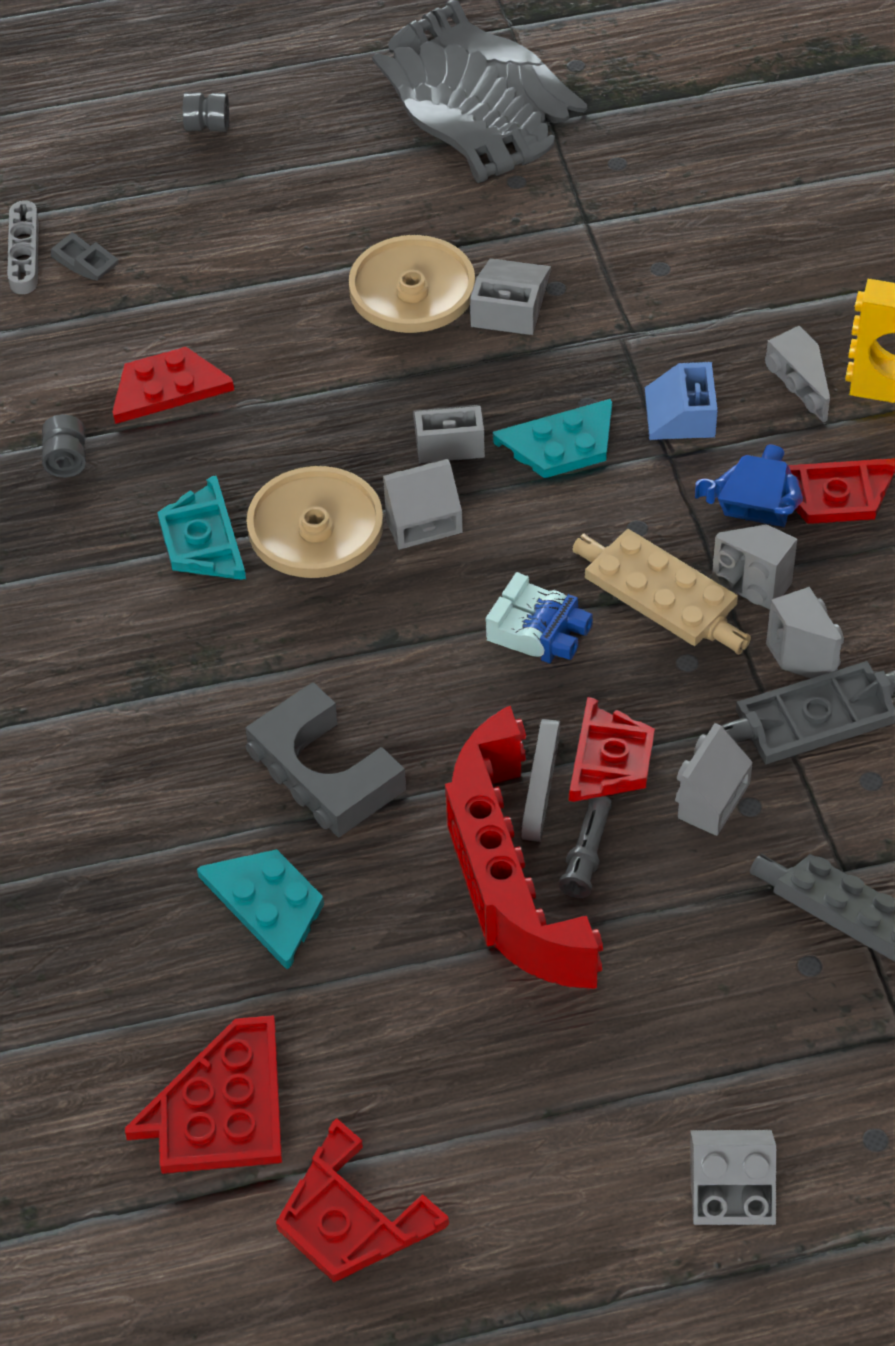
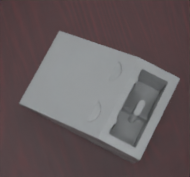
[470,258,551,335]

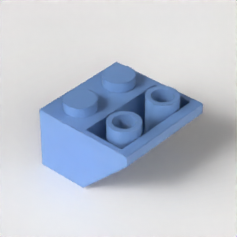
[645,362,717,440]

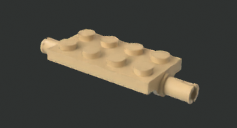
[573,529,751,655]

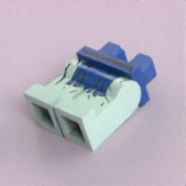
[485,572,593,664]

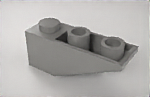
[765,326,830,422]

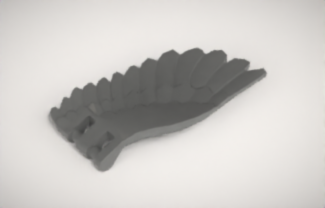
[388,0,587,123]

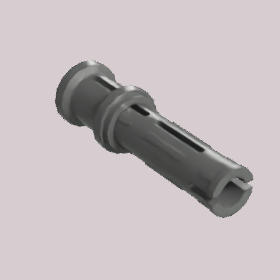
[558,796,612,898]

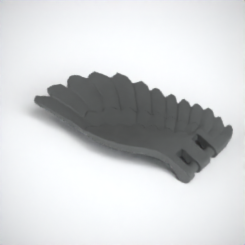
[372,41,555,183]

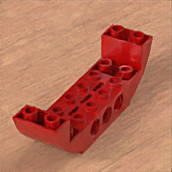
[445,706,603,989]

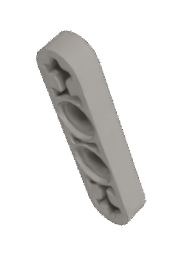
[7,201,39,294]
[522,719,560,842]

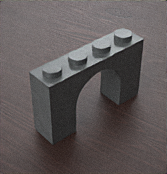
[245,682,406,838]

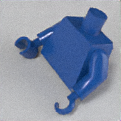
[695,444,803,527]

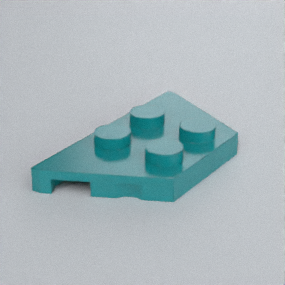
[493,399,612,478]
[157,476,246,580]
[197,849,324,969]

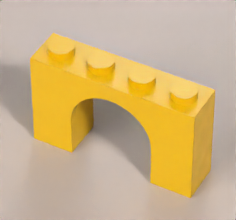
[845,279,895,403]

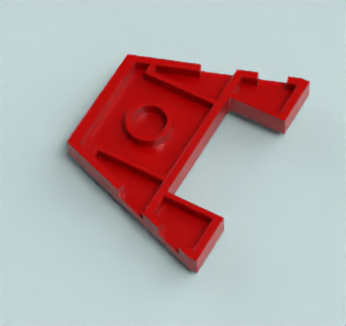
[276,1118,449,1282]

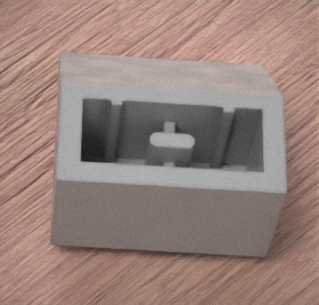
[413,405,485,463]
[383,459,463,550]
[712,524,797,610]
[766,587,844,678]
[675,723,752,836]
[690,1130,776,1225]

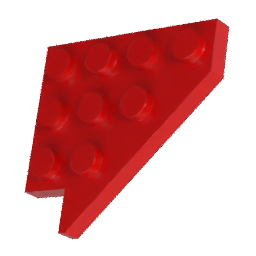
[125,1015,282,1174]

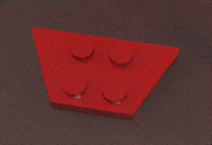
[112,347,234,424]
[789,458,895,524]
[569,697,655,802]

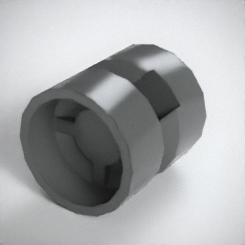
[183,92,229,132]
[42,414,86,478]

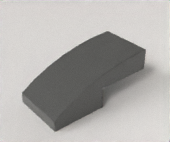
[51,232,119,281]

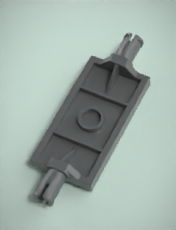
[721,661,895,765]
[750,854,895,962]

